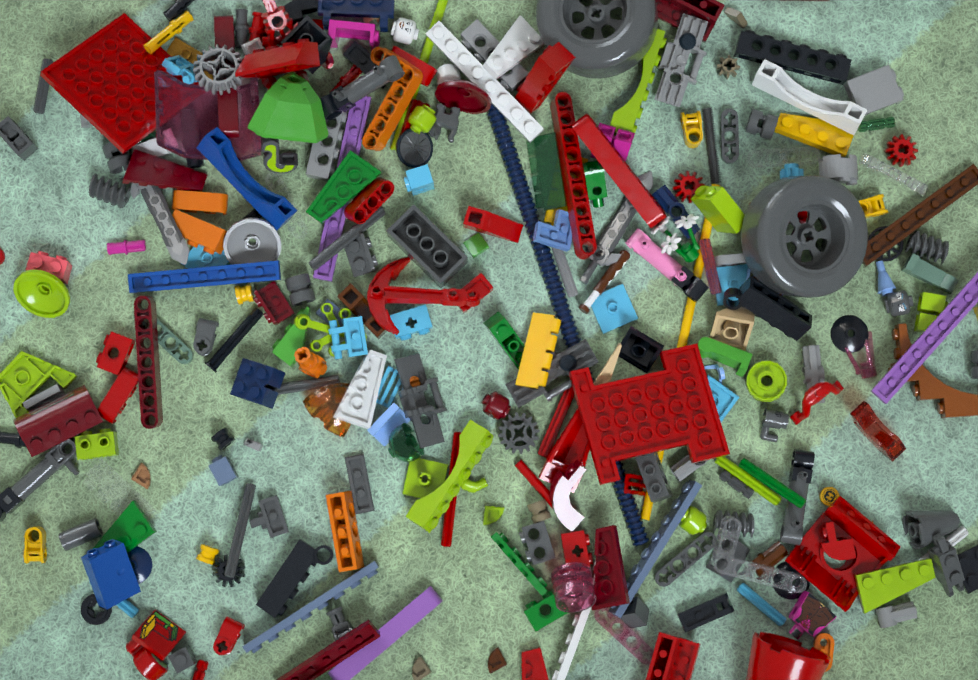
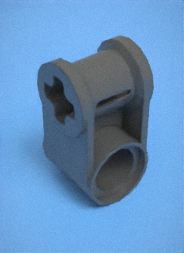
[193,318,219,356]

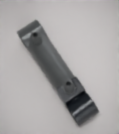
[320,55,405,120]
[780,449,815,546]

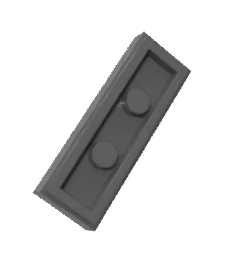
[345,454,375,515]

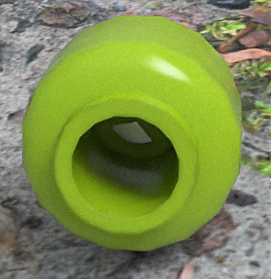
[408,105,436,134]
[679,506,707,535]

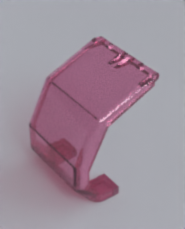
[154,70,262,161]

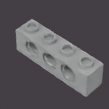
[460,19,528,92]
[306,111,348,181]

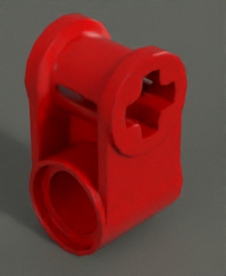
[213,616,245,655]

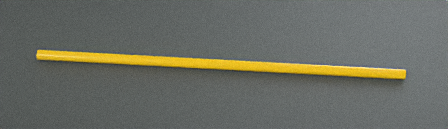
[640,184,721,521]

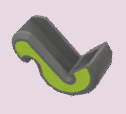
[261,137,298,174]

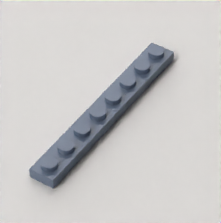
[608,480,702,618]
[242,560,380,653]

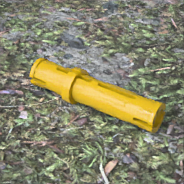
[143,11,194,54]

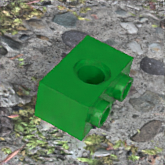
[523,590,569,632]

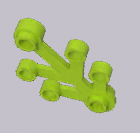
[294,303,367,357]

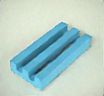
[376,366,401,408]

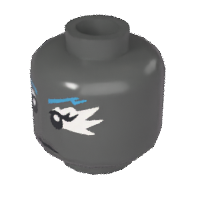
[884,290,914,317]

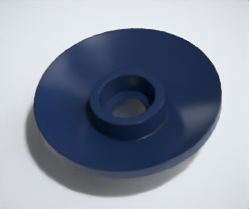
[127,546,152,584]

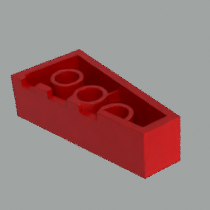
[515,42,575,114]

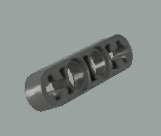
[654,532,717,587]

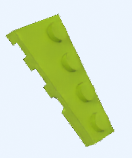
[854,558,936,614]

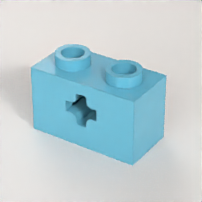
[404,164,434,196]
[390,304,433,341]

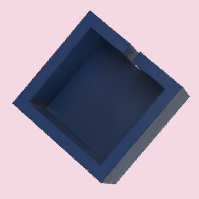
[230,358,285,409]

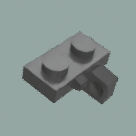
[249,495,289,538]

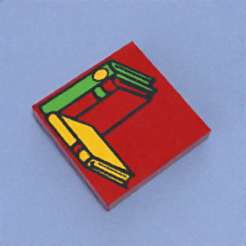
[132,610,186,661]

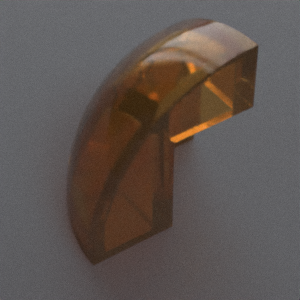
[303,383,351,437]

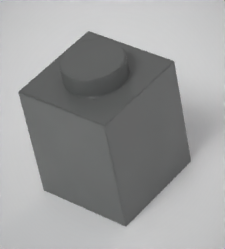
[168,645,197,674]

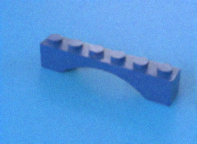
[196,127,297,230]

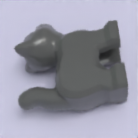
[428,104,460,143]

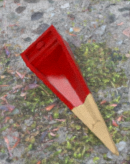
[538,343,622,493]

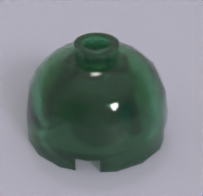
[388,423,425,462]

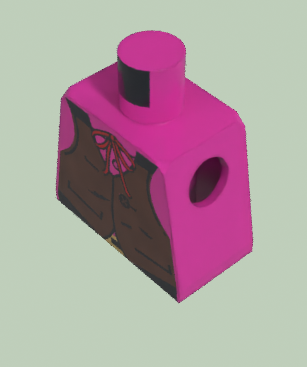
[789,590,837,640]

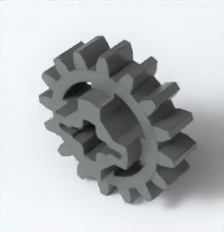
[498,412,540,454]

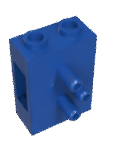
[81,539,141,609]

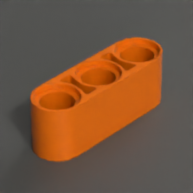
[172,190,228,215]

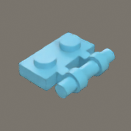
[161,55,199,84]
[328,316,368,359]

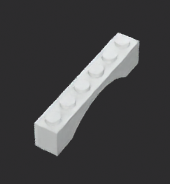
[752,59,867,135]

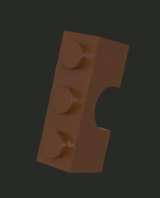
[337,283,387,340]

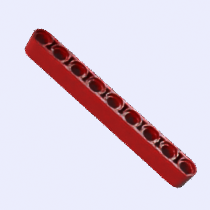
[550,92,597,260]

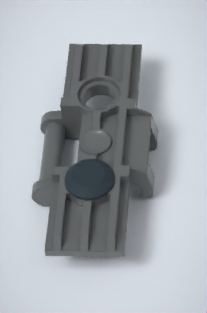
[505,339,599,408]

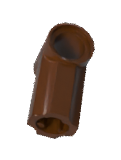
[748,541,789,578]

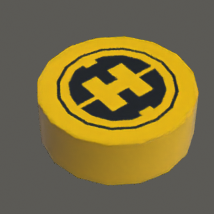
[819,487,839,506]

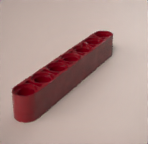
[214,15,240,138]
[134,296,163,429]

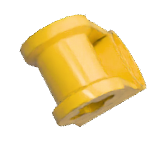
[680,110,703,148]
[859,194,889,218]
[24,526,47,564]

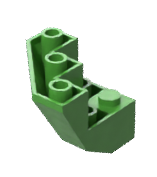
[248,72,328,143]

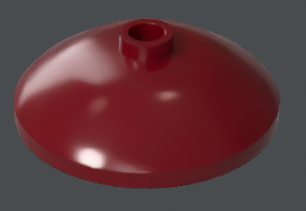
[435,80,492,114]

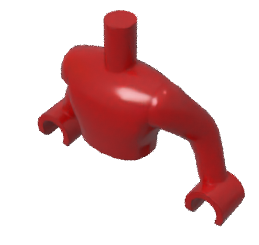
[790,380,844,425]

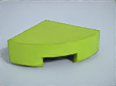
[483,506,504,525]

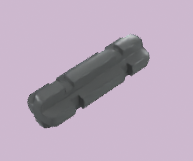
[719,469,754,499]

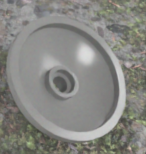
[223,218,281,265]

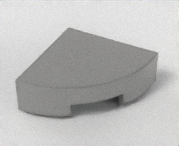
[243,438,263,452]

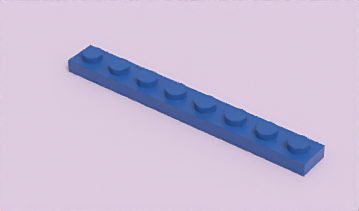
[128,260,281,293]

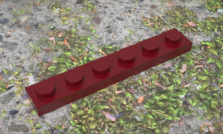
[276,619,380,680]

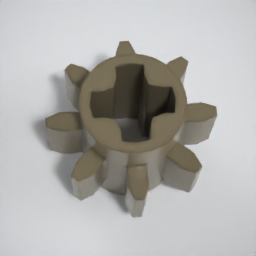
[716,55,740,80]

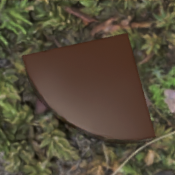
[488,647,507,674]

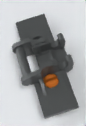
[394,354,447,448]

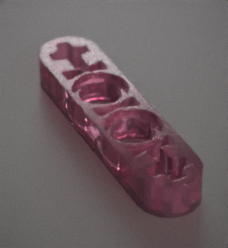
[594,608,654,664]

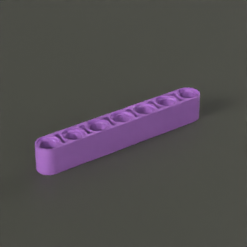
[328,586,443,680]

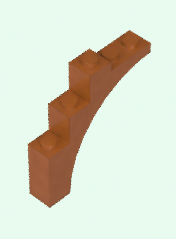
[888,323,978,418]

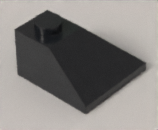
[280,15,333,75]

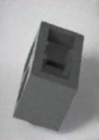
[0,116,39,161]
[519,521,556,565]

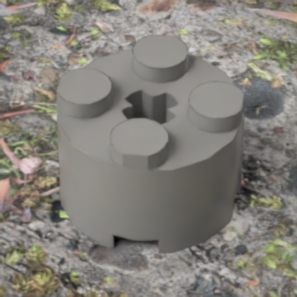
[818,154,858,186]

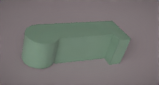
[901,253,959,294]

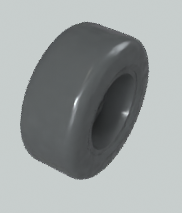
[536,0,658,79]
[741,175,868,298]

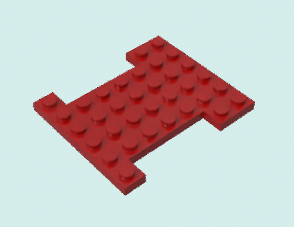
[569,343,730,485]

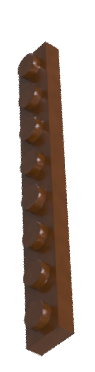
[862,164,978,267]

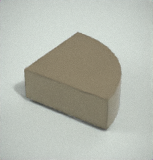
[724,7,748,29]
[412,656,431,680]

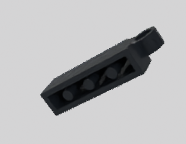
[723,276,812,341]
[256,539,334,618]

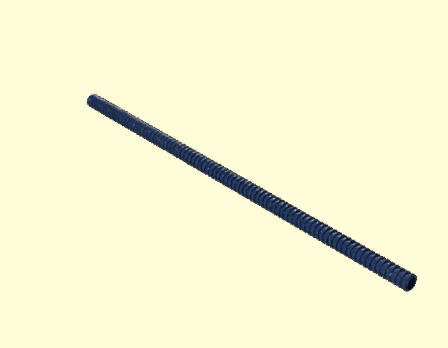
[487,103,649,546]

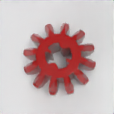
[885,134,918,167]
[672,171,705,204]

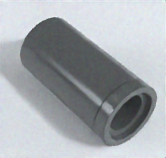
[59,518,103,551]

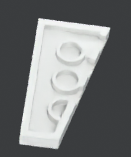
[483,15,544,80]
[333,349,387,429]

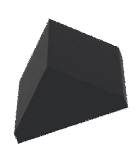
[618,326,664,373]

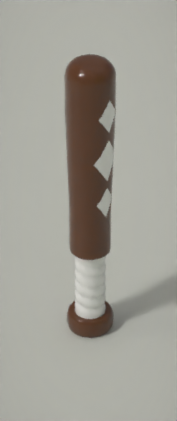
[579,250,630,314]

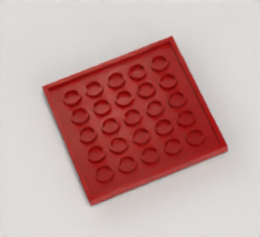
[40,13,205,154]

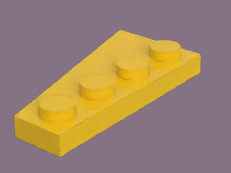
[774,113,854,157]

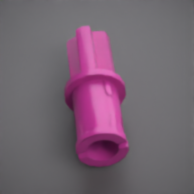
[107,240,146,255]

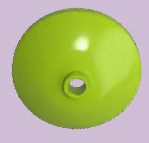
[13,270,70,318]

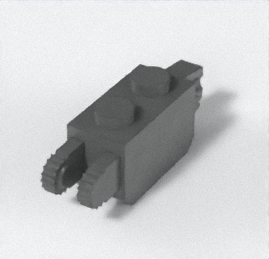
[928,533,965,597]

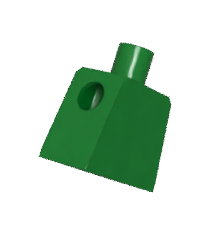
[583,160,608,208]

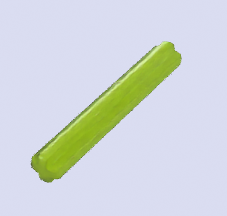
[715,456,782,505]

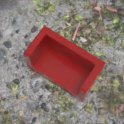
[453,273,493,314]

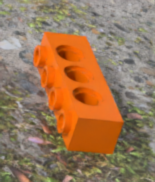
[326,491,364,572]

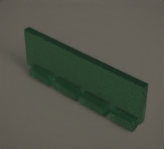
[526,132,567,211]

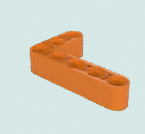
[362,47,423,151]

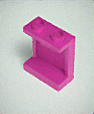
[328,19,380,51]

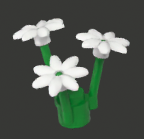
[651,213,700,263]

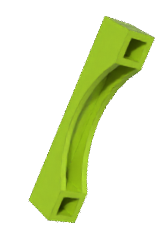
[610,29,667,136]
[405,420,494,533]

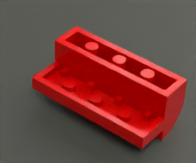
[646,632,701,680]

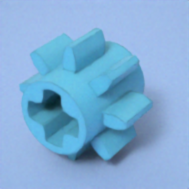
[780,163,804,179]

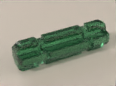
[858,117,895,132]

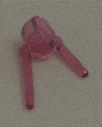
[845,331,877,379]

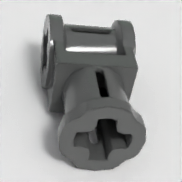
[326,606,353,641]

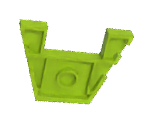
[0,351,77,418]

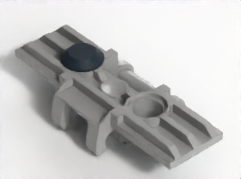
[654,13,708,108]

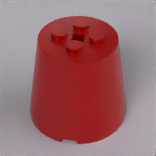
[746,632,831,680]

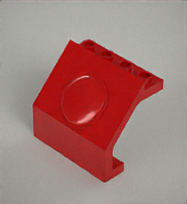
[785,496,901,612]

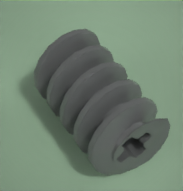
[89,174,131,208]
[905,230,949,265]
[712,509,755,538]

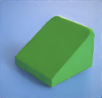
[463,232,489,259]

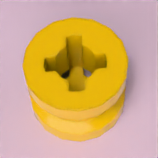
[234,283,254,305]
[196,544,220,565]

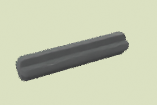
[33,58,53,114]

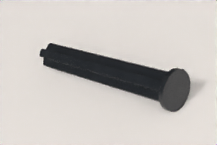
[205,308,263,373]

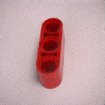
[391,46,437,87]
[344,177,394,224]
[97,367,138,424]

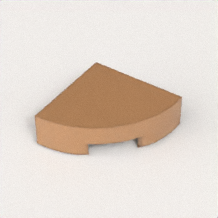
[131,463,151,489]

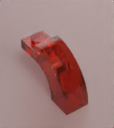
[850,401,906,462]

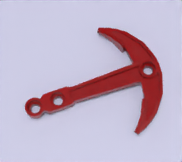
[367,257,481,335]

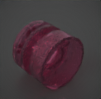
[551,562,596,613]

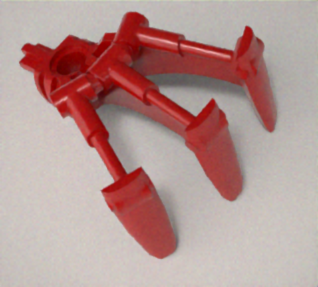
[261,0,334,90]

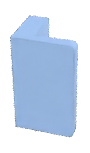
[367,403,410,446]

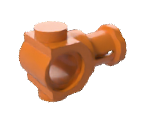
[294,347,327,379]

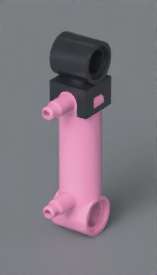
[625,228,709,302]

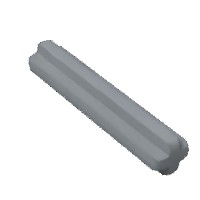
[551,247,578,298]

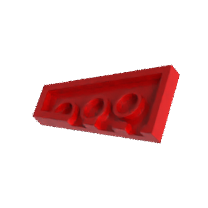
[521,647,549,680]

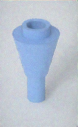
[876,261,897,297]

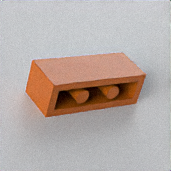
[172,209,227,255]

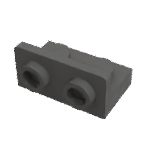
[345,233,378,278]

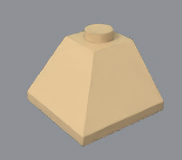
[709,307,755,351]

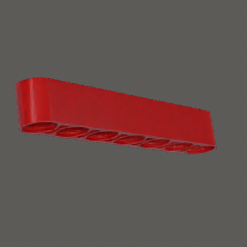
[571,113,667,228]

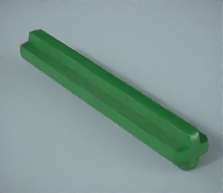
[739,458,806,508]

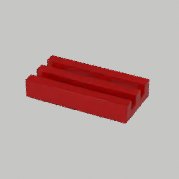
[623,474,646,496]

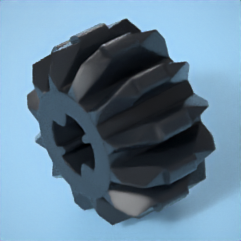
[212,554,246,587]

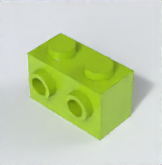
[75,428,119,460]

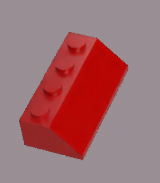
[235,39,320,79]

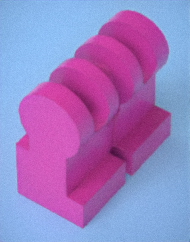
[591,123,635,162]

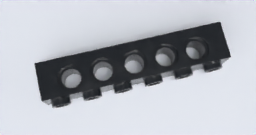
[734,30,852,85]

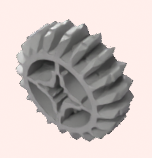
[193,44,243,96]

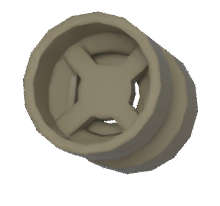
[527,499,551,524]

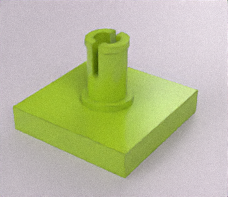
[403,456,448,498]

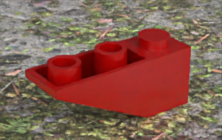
[463,206,523,243]

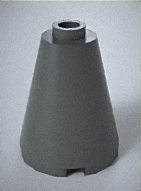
[902,510,960,549]

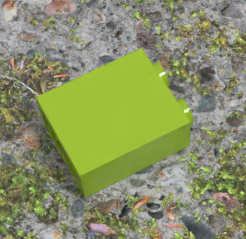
[691,186,745,234]

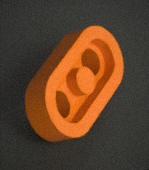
[813,633,834,672]

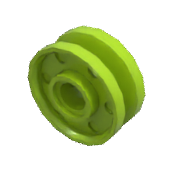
[746,361,787,402]

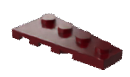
[122,149,208,192]
[592,525,630,610]

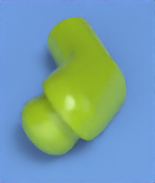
[461,478,488,493]

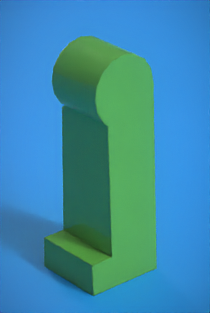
[698,337,752,377]

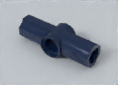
[652,185,700,240]

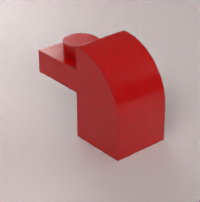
[820,521,856,560]

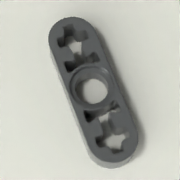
[720,109,739,164]

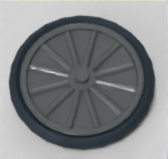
[396,129,433,168]

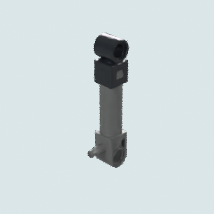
[0,439,80,522]

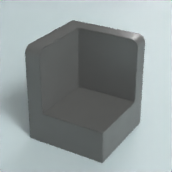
[621,597,649,628]

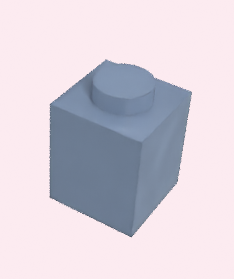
[208,455,238,486]

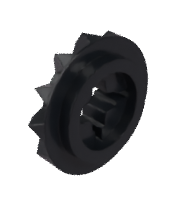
[81,594,112,625]

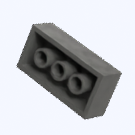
[386,204,468,288]

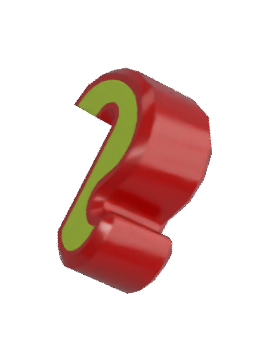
[126,639,169,680]

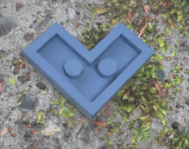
[532,209,572,252]

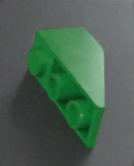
[483,312,525,370]

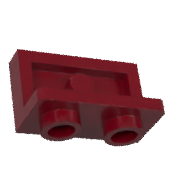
[253,281,295,326]

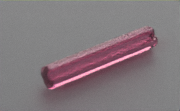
[699,238,721,295]

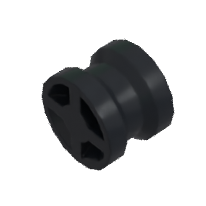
[211,427,236,451]

